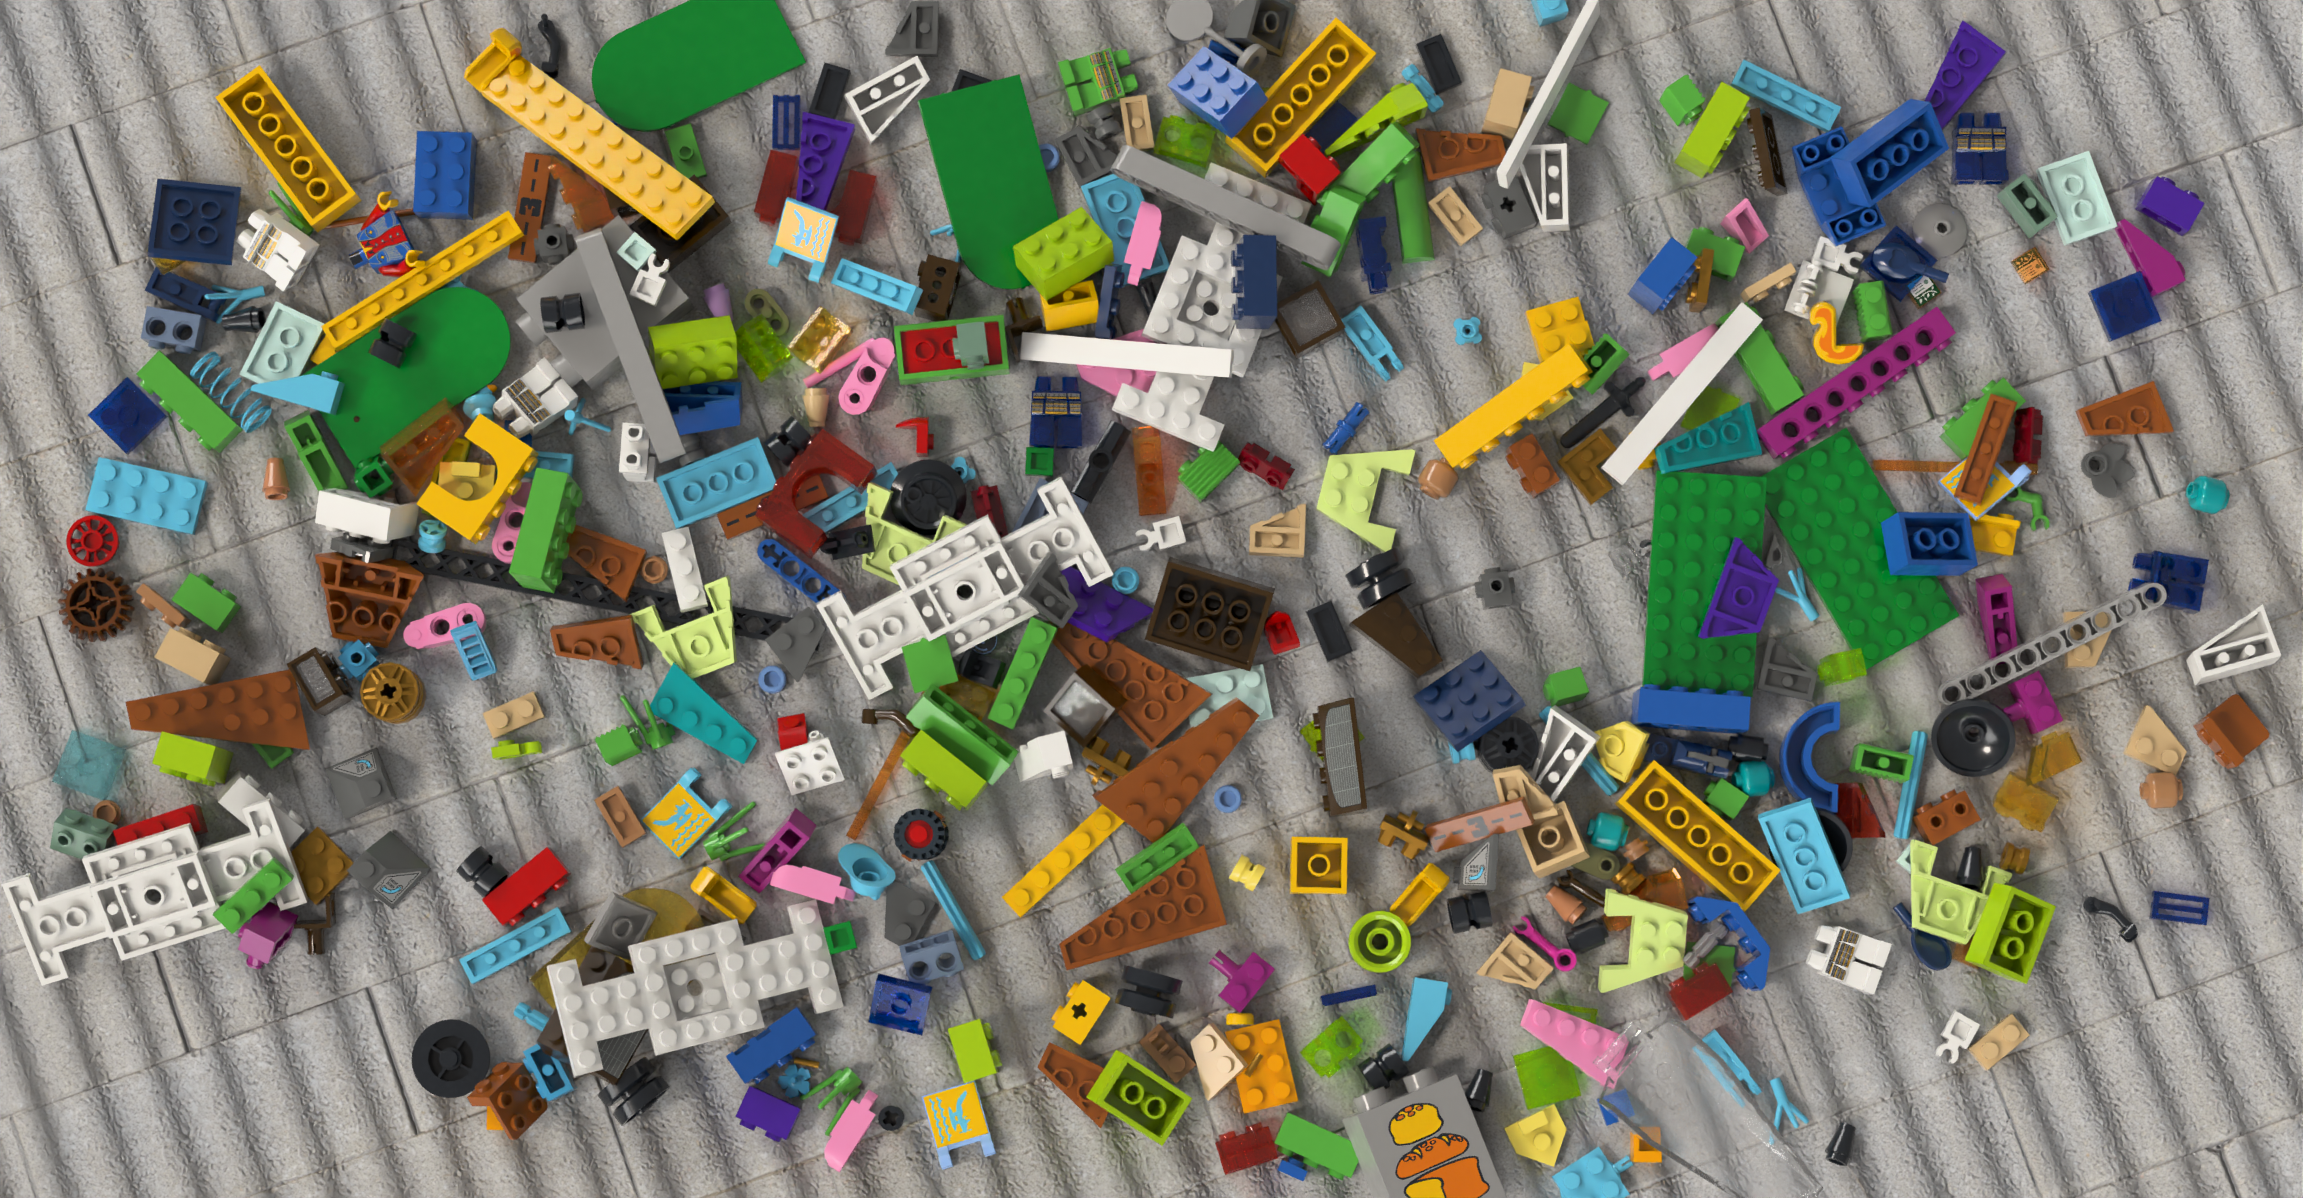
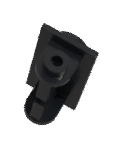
[820,524,875,560]

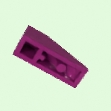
[2115,219,2186,299]
[1975,574,2017,665]
[738,808,817,894]

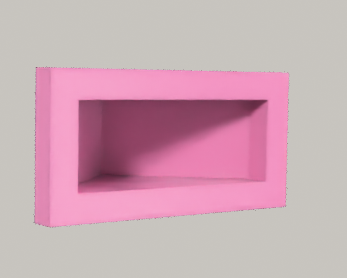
[1720,198,1769,254]

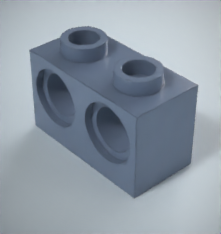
[141,306,207,355]
[899,930,964,986]

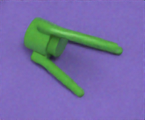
[269,182,314,236]
[620,695,676,750]
[703,802,765,861]
[800,1067,862,1136]

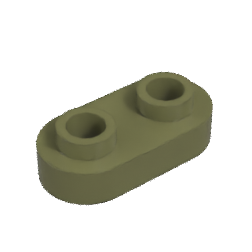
[745,289,790,339]
[1571,842,1620,880]

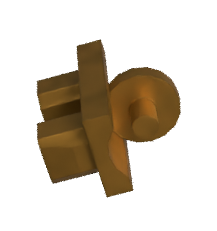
[1081,737,1132,786]
[1378,810,1429,859]

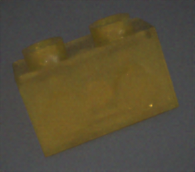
[787,306,854,374]
[939,674,996,722]
[1993,771,2059,832]

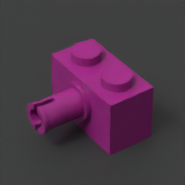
[2003,671,2064,735]
[238,902,298,969]
[1209,949,1275,1013]

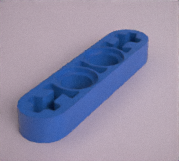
[757,539,848,604]

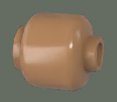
[1418,457,1459,500]
[2139,772,2183,809]

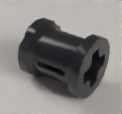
[878,1105,905,1131]

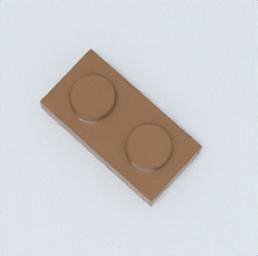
[136,583,192,628]
[594,786,647,848]

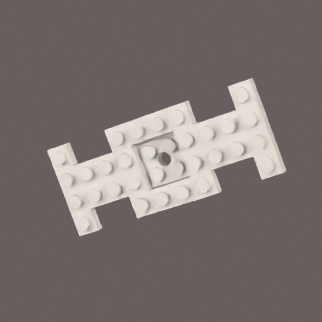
[1112,162,1311,452]
[816,476,1114,700]
[2,798,308,986]
[547,899,844,1077]

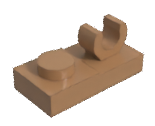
[1139,1024,1196,1083]

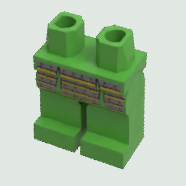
[1058,48,1138,117]

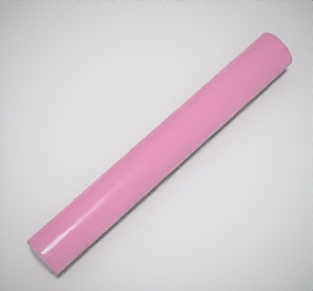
[803,337,874,388]

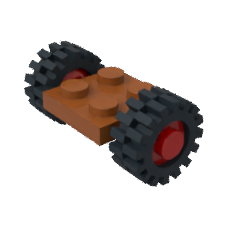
[893,809,949,862]

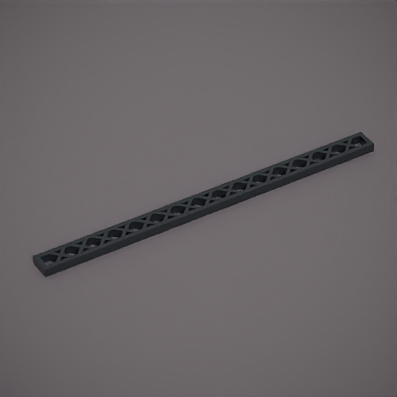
[391,539,824,652]

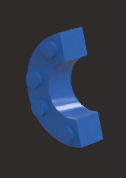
[1779,702,1840,814]

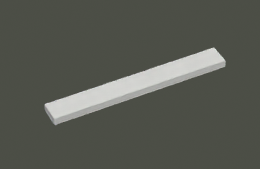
[1497,0,1600,189]
[1601,302,1763,485]
[1020,332,1234,378]

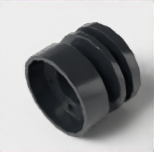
[1477,717,1539,774]

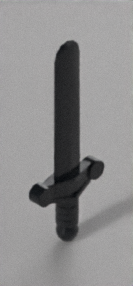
[1560,377,1646,448]

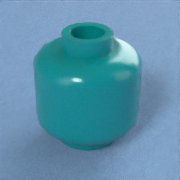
[2186,475,2230,514]
[1731,761,1775,797]
[1586,812,1629,851]

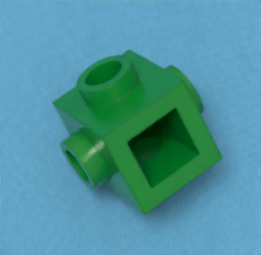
[354,455,396,498]

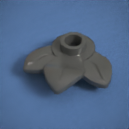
[2081,443,2135,498]

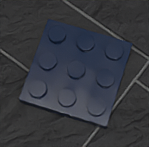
[147,178,241,266]
[1413,650,1526,752]

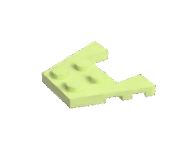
[1316,449,1416,552]
[862,482,967,585]
[630,575,737,679]
[1910,840,2013,945]
[1598,889,1688,993]

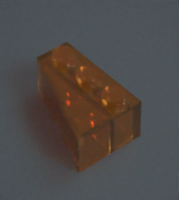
[380,397,465,497]

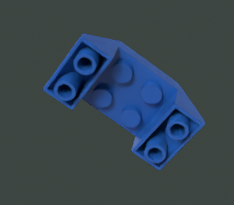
[1792,126,1886,247]
[1686,896,1770,991]

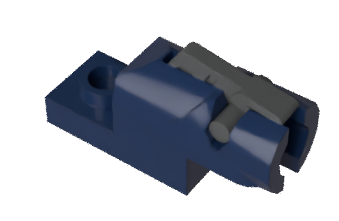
[1643,733,1733,779]

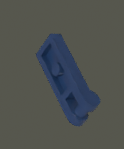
[1095,263,1125,340]
[144,266,227,322]

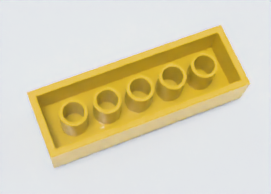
[1225,17,1376,178]
[215,65,362,233]
[1434,343,1593,469]
[1614,760,1781,912]

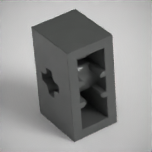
[1481,175,1536,240]

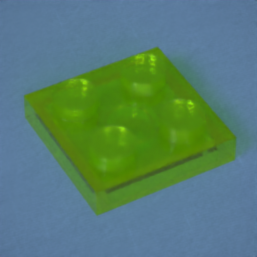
[1512,1046,1581,1110]

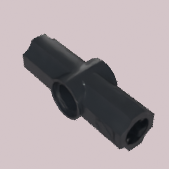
[1070,420,1132,504]

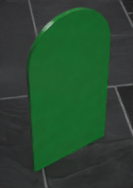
[592,0,806,132]
[918,74,1059,290]
[301,287,511,469]

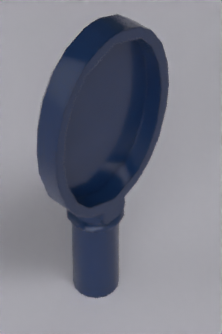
[1872,242,1949,283]
[1893,902,1952,971]

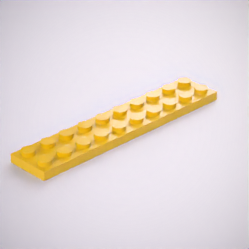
[480,55,715,240]

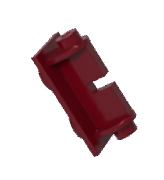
[2013,407,2044,465]
[1238,442,1295,490]
[970,485,1008,538]

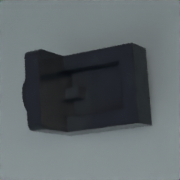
[958,649,1006,690]

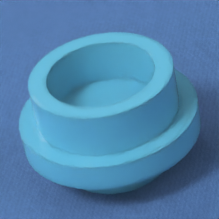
[1112,567,1139,594]

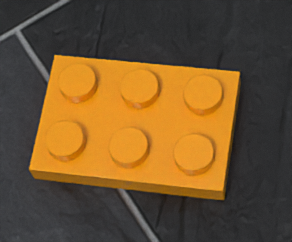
[1225,1019,1298,1114]

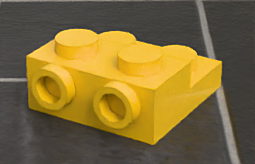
[1525,297,1595,363]

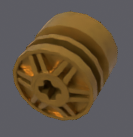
[360,662,426,724]

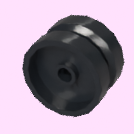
[1345,547,1416,610]
[1115,965,1183,1019]
[597,1057,670,1126]

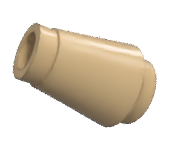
[802,388,829,427]

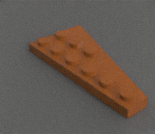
[1049,621,1213,750]
[126,669,310,750]
[1092,697,1260,843]
[1059,845,1227,970]

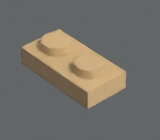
[1120,95,1154,151]
[1428,186,1483,246]
[1740,263,1797,303]
[482,691,545,739]
[1967,1014,2030,1070]

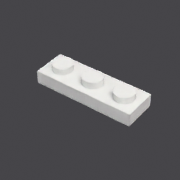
[662,527,708,613]

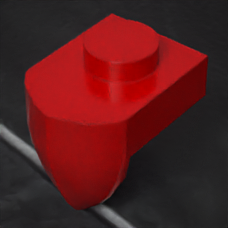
[896,417,934,457]
[1264,611,1300,655]

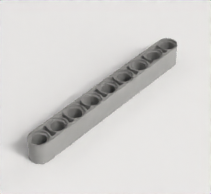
[1110,145,1341,270]
[574,228,686,463]
[1937,582,2167,706]

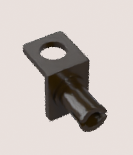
[1005,297,1043,363]
[293,892,336,955]

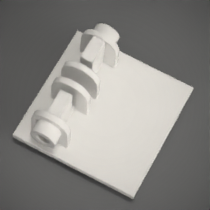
[1784,260,1854,326]
[775,731,845,795]

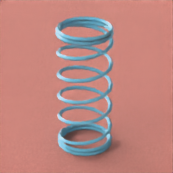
[190,352,272,433]

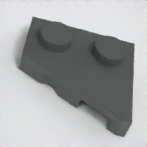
[1055,127,1117,188]
[330,532,394,563]

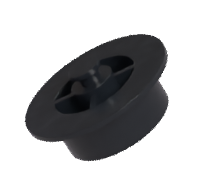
[890,459,967,535]
[412,1019,490,1098]

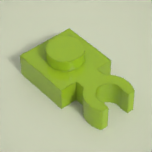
[491,740,542,760]

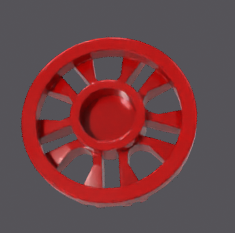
[66,515,120,567]

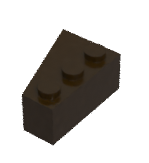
[1349,592,1443,679]

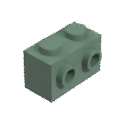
[1997,173,2058,239]
[952,321,989,370]
[50,808,118,859]

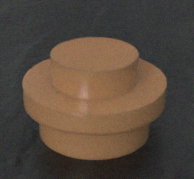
[640,556,668,584]
[93,800,121,825]
[1623,838,1650,862]

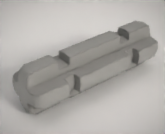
[1683,922,1728,969]

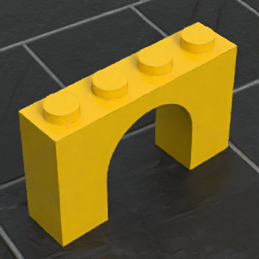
[417,413,539,544]

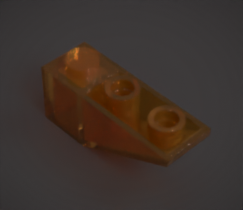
[548,155,615,233]
[1131,426,1167,516]
[1601,868,1688,932]

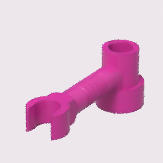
[1513,916,1577,972]

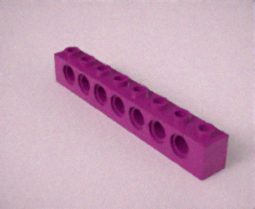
[1757,307,1956,459]

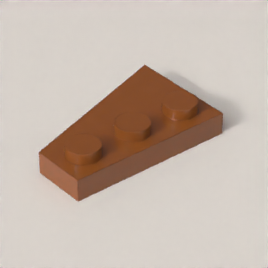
[1415,128,1506,182]
[2075,381,2174,437]
[566,525,647,602]
[550,615,644,670]
[1037,1042,1109,1128]

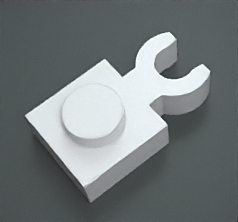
[1811,236,1863,274]
[629,253,670,307]
[1135,516,1186,551]
[1935,1011,1980,1064]

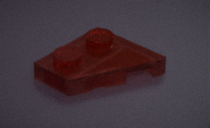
[1833,782,1885,839]

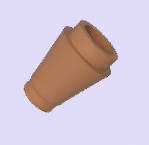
[262,458,290,500]
[1545,885,1587,925]

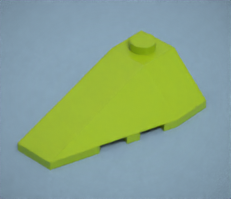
[1324,83,1428,158]

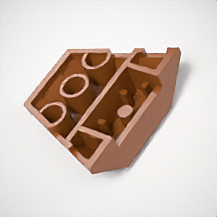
[315,552,425,648]

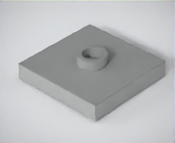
[584,892,658,961]

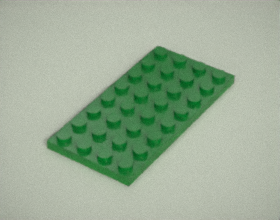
[1761,427,1960,671]
[1642,470,1767,697]

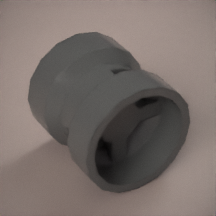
[1087,104,1122,141]
[679,433,707,467]

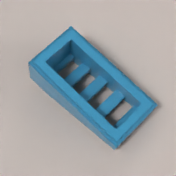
[450,621,497,681]

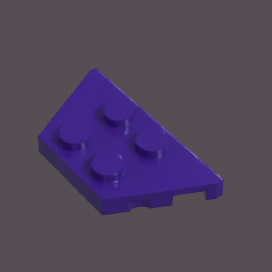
[1698,537,1779,639]
[1060,567,1153,642]

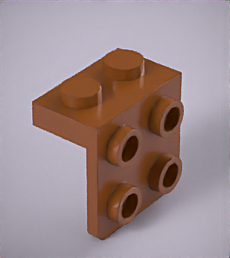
[2193,694,2269,769]
[467,1062,548,1140]

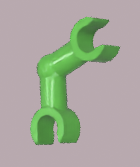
[2004,487,2050,531]

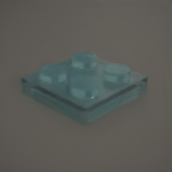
[52,730,126,801]

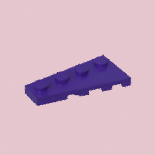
[1924,20,2006,131]
[796,112,855,211]

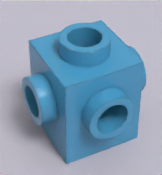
[338,640,380,682]

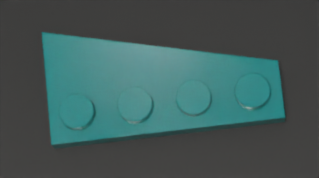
[1654,402,1762,474]
[650,662,758,764]

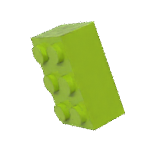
[1674,82,1750,178]
[1013,207,1114,301]
[648,315,738,389]
[900,730,988,811]
[152,731,234,787]
[1965,883,2056,984]
[948,1019,1003,1083]
[1086,1050,1192,1146]

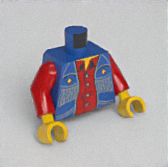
[349,191,426,278]

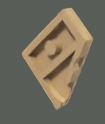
[1249,504,1306,558]
[2063,612,2112,668]
[2123,705,2187,776]
[1493,765,1559,819]
[1476,931,1554,989]
[1190,1023,1248,1101]

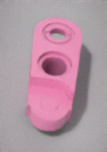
[1124,201,1162,286]
[1648,323,1719,381]
[839,337,897,415]
[492,482,532,564]
[403,603,486,650]
[770,865,856,904]
[824,1089,879,1172]

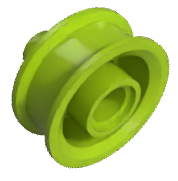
[1348,911,1411,973]

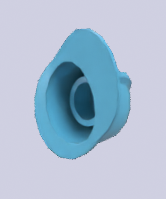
[838,843,896,900]

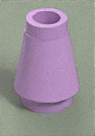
[703,283,734,321]

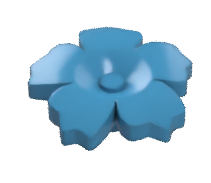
[778,1064,811,1099]

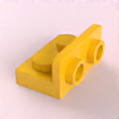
[1966,512,2021,557]

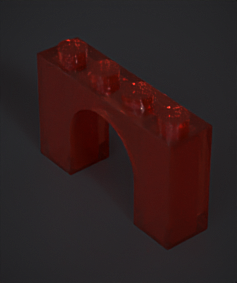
[754,150,878,246]
[755,429,878,559]

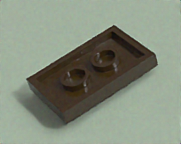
[1747,107,1788,196]

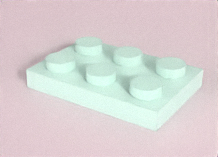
[2036,151,2118,246]
[239,301,324,384]
[1186,664,1273,727]

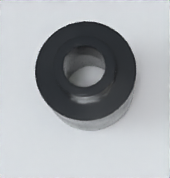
[1727,734,1769,762]
[1565,918,1609,954]

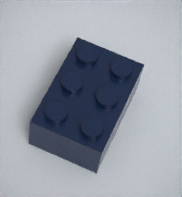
[1231,235,1277,329]

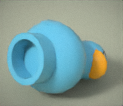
[463,383,497,422]

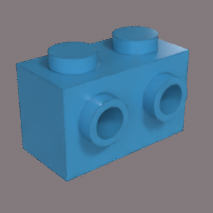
[523,1044,577,1101]

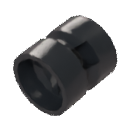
[540,293,585,333]
[368,318,418,369]
[763,416,816,468]
[456,846,510,898]
[1447,891,1492,934]
[1357,1043,1410,1090]

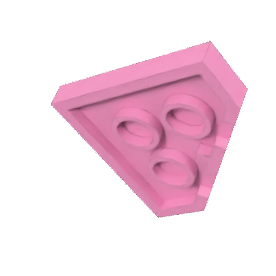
[1076,329,1156,397]

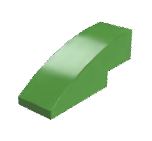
[284,410,348,491]

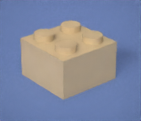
[1481,68,1535,141]
[154,627,231,685]
[1516,801,1590,879]

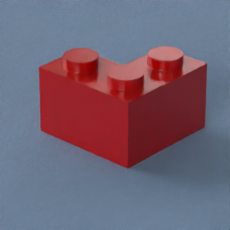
[1278,134,1341,206]

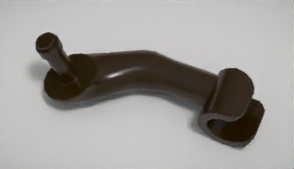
[861,709,921,737]
[1557,870,1621,908]

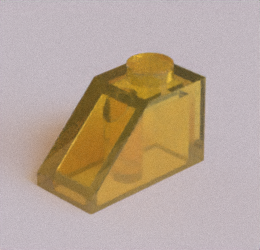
[2025,731,2083,787]

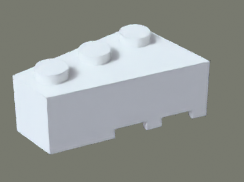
[845,56,930,145]
[1520,143,1570,232]
[315,488,419,544]
[2186,604,2281,686]
[1531,705,1600,803]
[1014,731,1073,782]
[217,769,305,848]

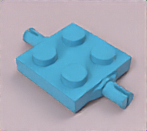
[1552,1147,1634,1198]

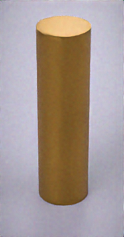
[1244,1053,1263,1077]
[794,1057,820,1068]

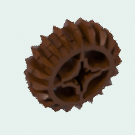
[58,568,135,642]

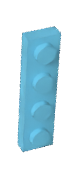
[1730,59,1841,133]
[831,258,923,315]
[797,462,898,543]
[459,907,572,984]

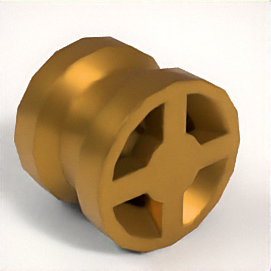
[1999,842,2030,875]
[1610,861,1646,895]

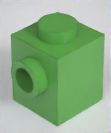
[1543,667,1589,707]
[1703,778,1749,821]

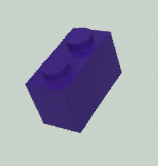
[2135,176,2205,236]
[735,1086,802,1142]

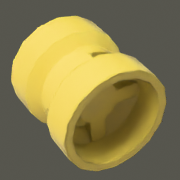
[1229,855,1266,892]

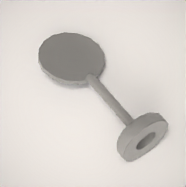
[1166,0,1267,77]

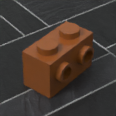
[1505,433,1560,498]
[1913,789,1981,846]

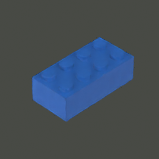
[1830,99,1950,208]
[1631,684,1751,734]

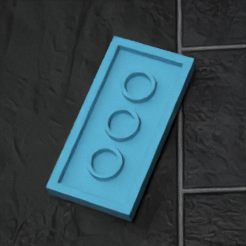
[1081,174,1170,287]
[656,437,779,529]
[85,457,208,535]
[1758,798,1850,914]

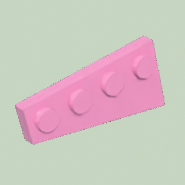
[1520,999,1630,1091]

